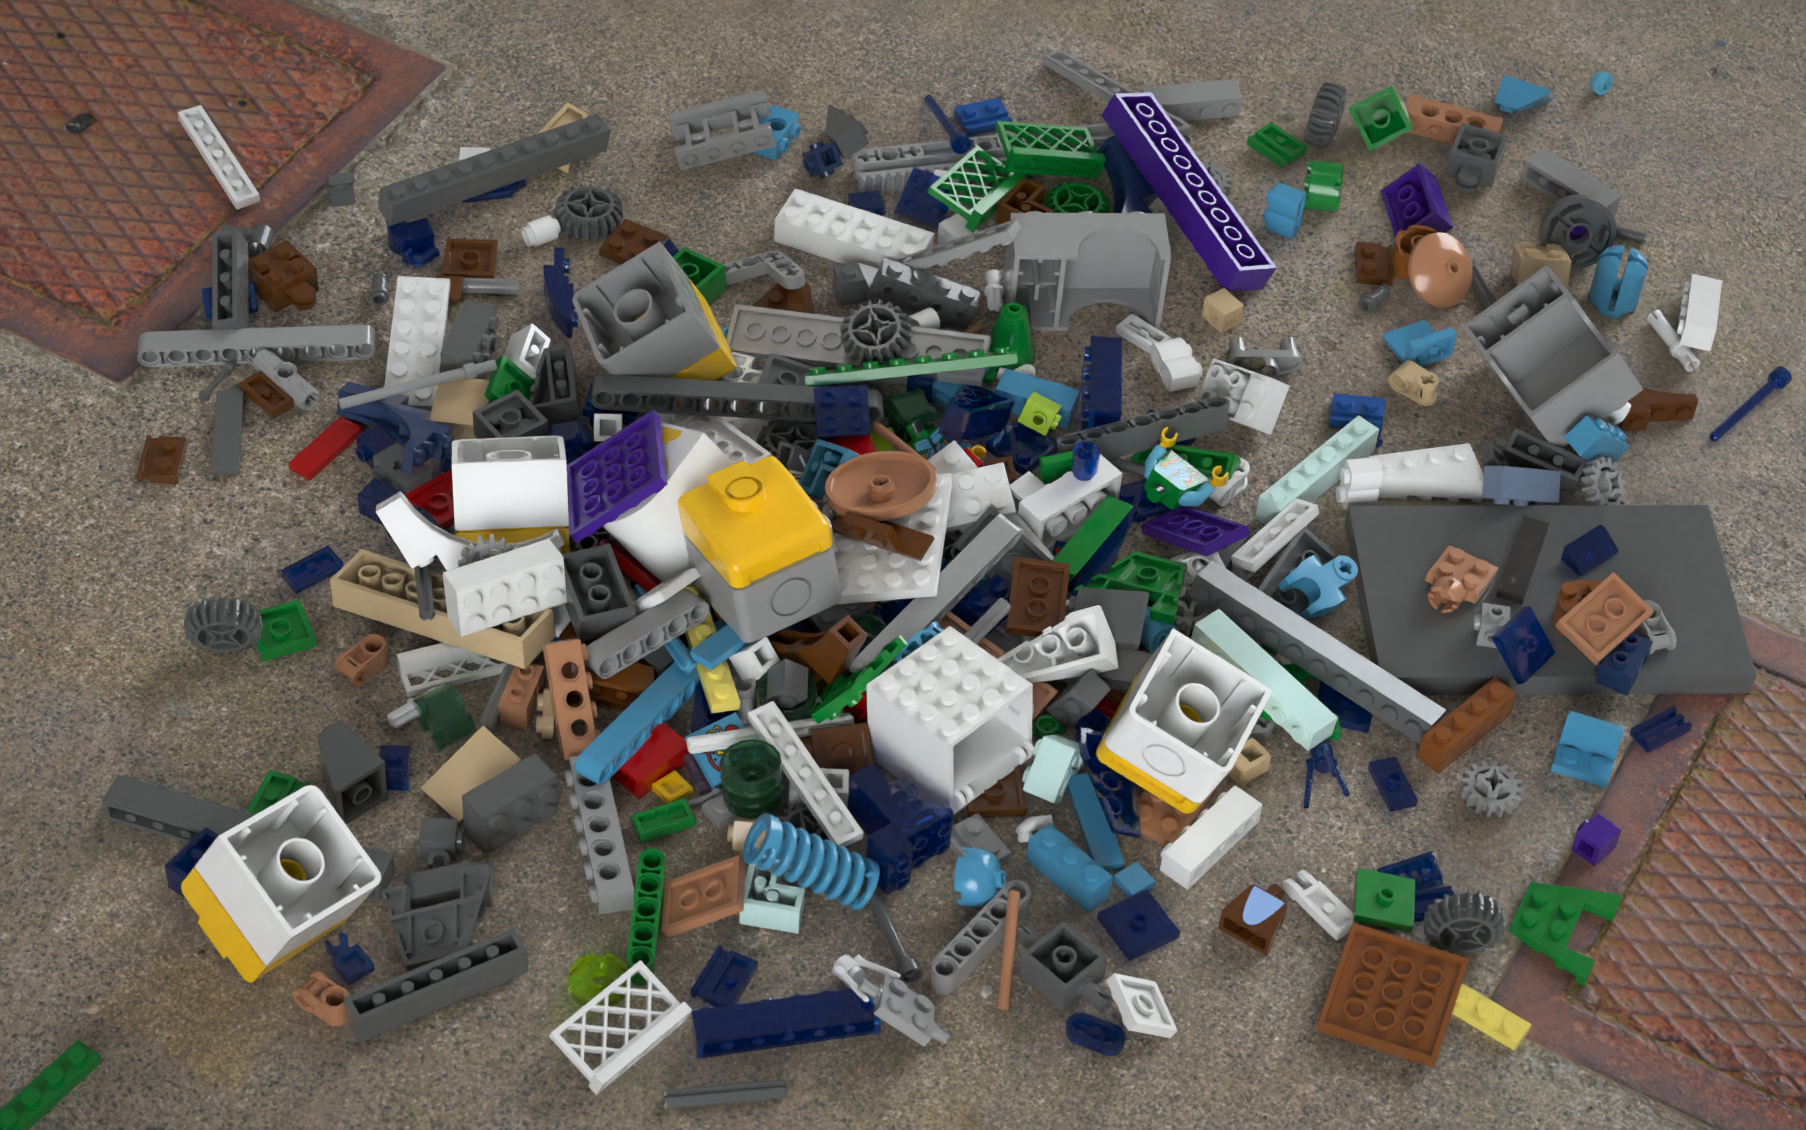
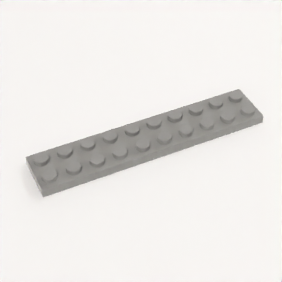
[726,304,991,386]

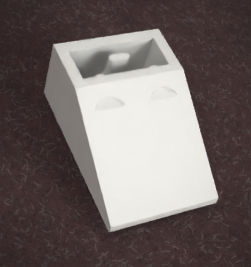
[1197,358,1290,435]

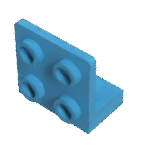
[1382,320,1457,366]
[1550,711,1625,788]

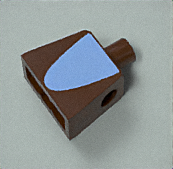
[1218,884,1288,956]

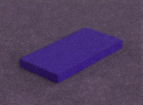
[1141,506,1250,556]

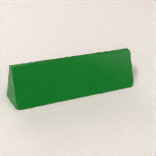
[1132,445,1241,480]
[1052,495,1133,584]

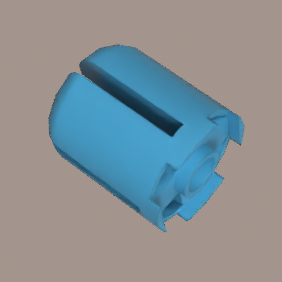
[1588,245,1648,318]

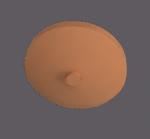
[825,451,937,521]

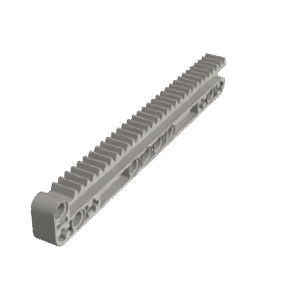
[853,116,1191,199]

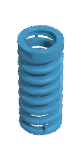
[743,813,880,910]

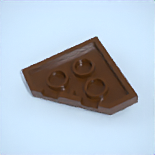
[752,283,815,314]

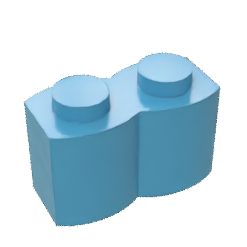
[1263,182,1306,240]

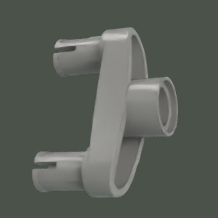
[1228,337,1302,380]

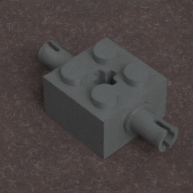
[1016,921,1113,1013]

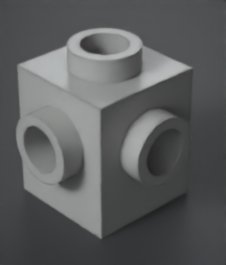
[1472,603,1515,649]

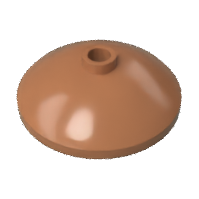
[1408,232,1472,308]

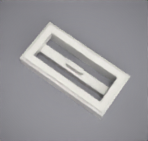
[1115,314,1172,354]

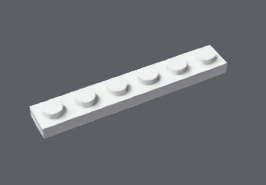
[178,105,260,210]
[748,701,863,847]

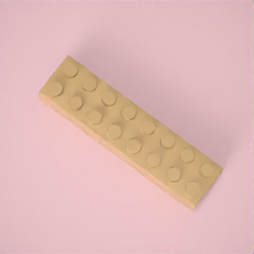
[330,549,555,669]

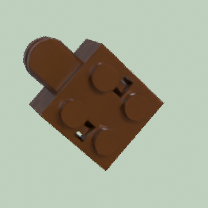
[248,240,319,313]

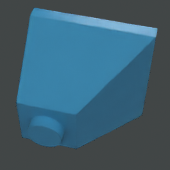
[1495,75,1553,114]

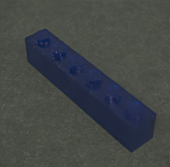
[691,988,881,1059]

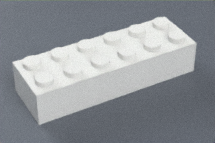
[774,189,934,268]

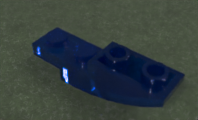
[543,247,578,338]

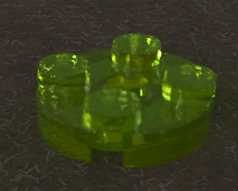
[568,953,628,1013]

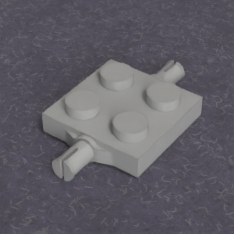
[857,973,950,1047]

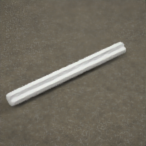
[687,713,854,754]

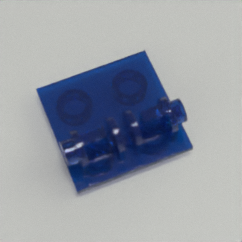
[894,167,957,229]
[813,385,871,438]

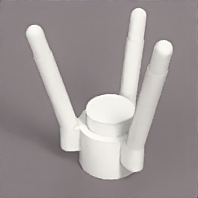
[833,955,901,1013]

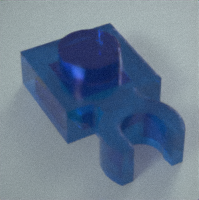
[325,932,375,985]

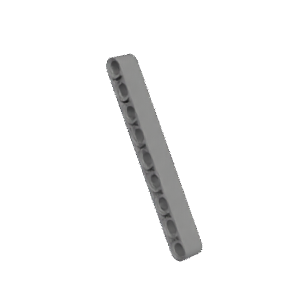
[137,325,376,367]
[849,514,1023,677]

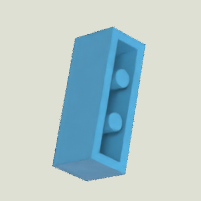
[994,369,1080,429]
[1564,415,1630,463]
[1026,823,1113,914]

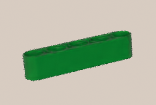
[627,848,665,986]

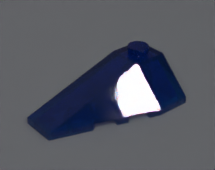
[1078,727,1141,838]

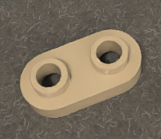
[536,688,554,739]

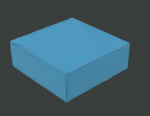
[1113,862,1155,901]

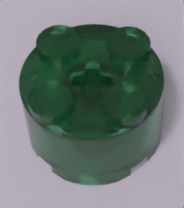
[883,387,938,444]
[412,682,476,751]

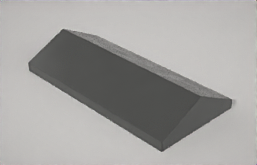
[1257,527,1338,615]

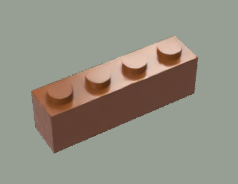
[1417,677,1517,773]

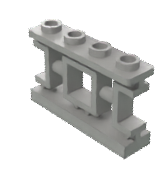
[669,89,776,170]

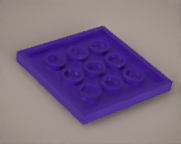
[566,409,668,542]

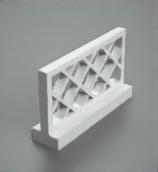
[549,960,692,1095]

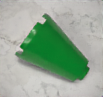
[989,302,1035,372]

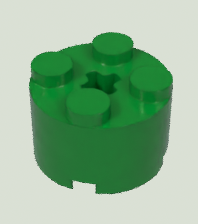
[1304,160,1343,212]

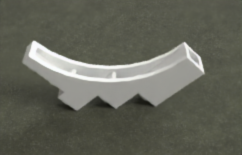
[376,491,564,571]

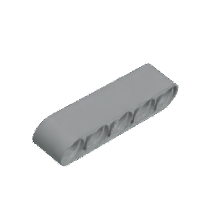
[584,589,709,679]
[930,880,1031,995]

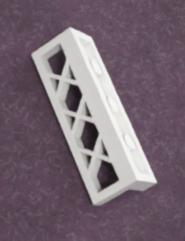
[1231,498,1319,581]
[397,642,508,697]

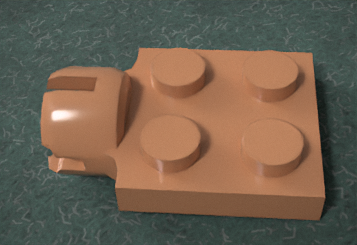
[1425,545,1499,613]

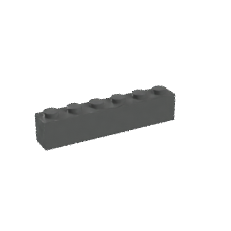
[344,928,528,1043]

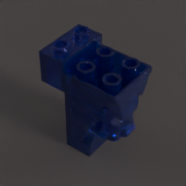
[847,763,954,896]

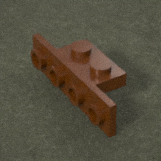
[832,512,935,561]

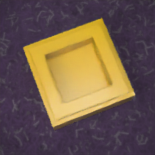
[652,770,693,804]

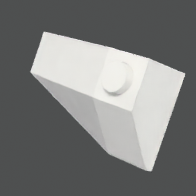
[998,605,1119,683]

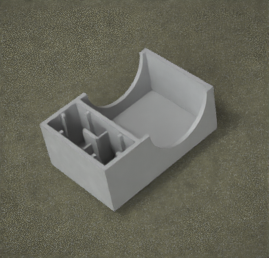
[1003,211,1171,331]
[1462,265,1644,448]

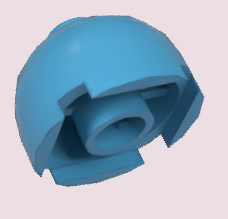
[954,847,1006,907]

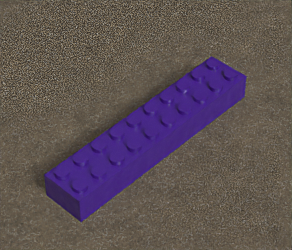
[1101,93,1276,292]

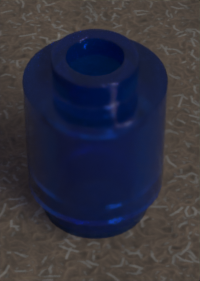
[1071,441,1100,481]

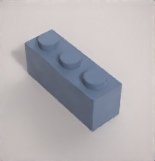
[1482,466,1561,506]

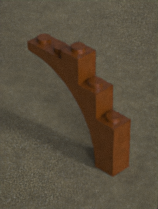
[1618,387,1698,431]
[715,612,868,685]

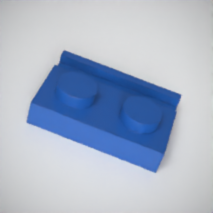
[954,97,1013,136]
[1329,394,1386,432]

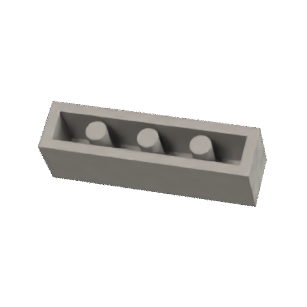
[1142,79,1243,121]
[1521,147,1621,216]

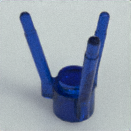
[1304,743,1350,809]

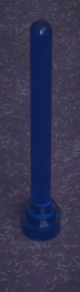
[924,95,971,154]
[1709,366,1792,442]

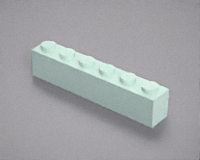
[1255,415,1379,525]
[1191,609,1338,751]

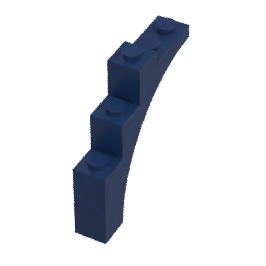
[1097,136,1157,213]
[336,382,454,475]

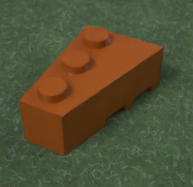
[561,662,654,711]

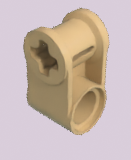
[1388,360,1439,406]

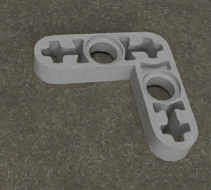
[722,250,805,289]

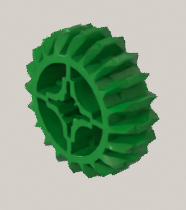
[1043,181,1111,213]

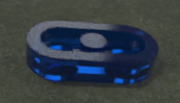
[1065,1013,1126,1056]

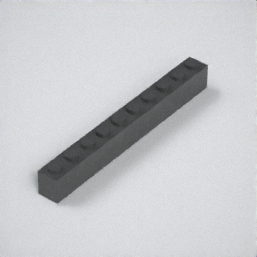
[378,114,611,226]
[1188,560,1446,744]
[102,775,395,901]

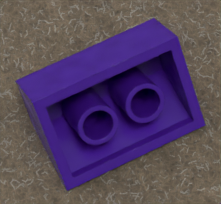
[1380,163,1454,237]

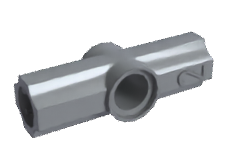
[252,349,320,411]

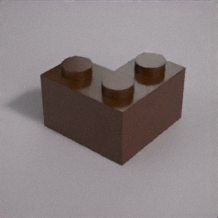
[996,177,1054,225]

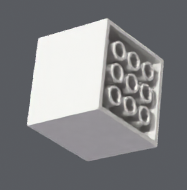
[866,626,1034,817]

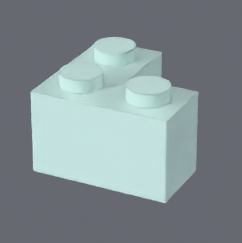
[1022,735,1088,803]
[739,864,805,934]

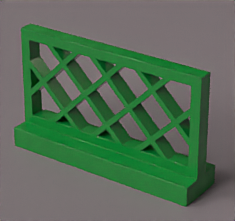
[995,121,1106,179]
[927,145,1027,233]

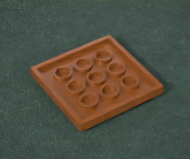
[1316,923,1470,1068]

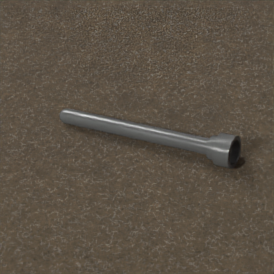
[861,870,923,984]

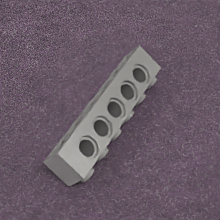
[564,756,634,915]

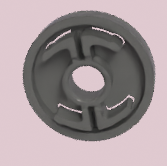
[1539,194,1616,269]

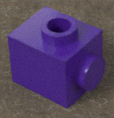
[1572,813,1622,866]

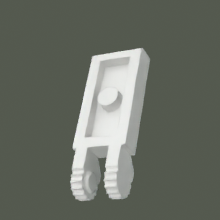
[1282,869,1359,941]

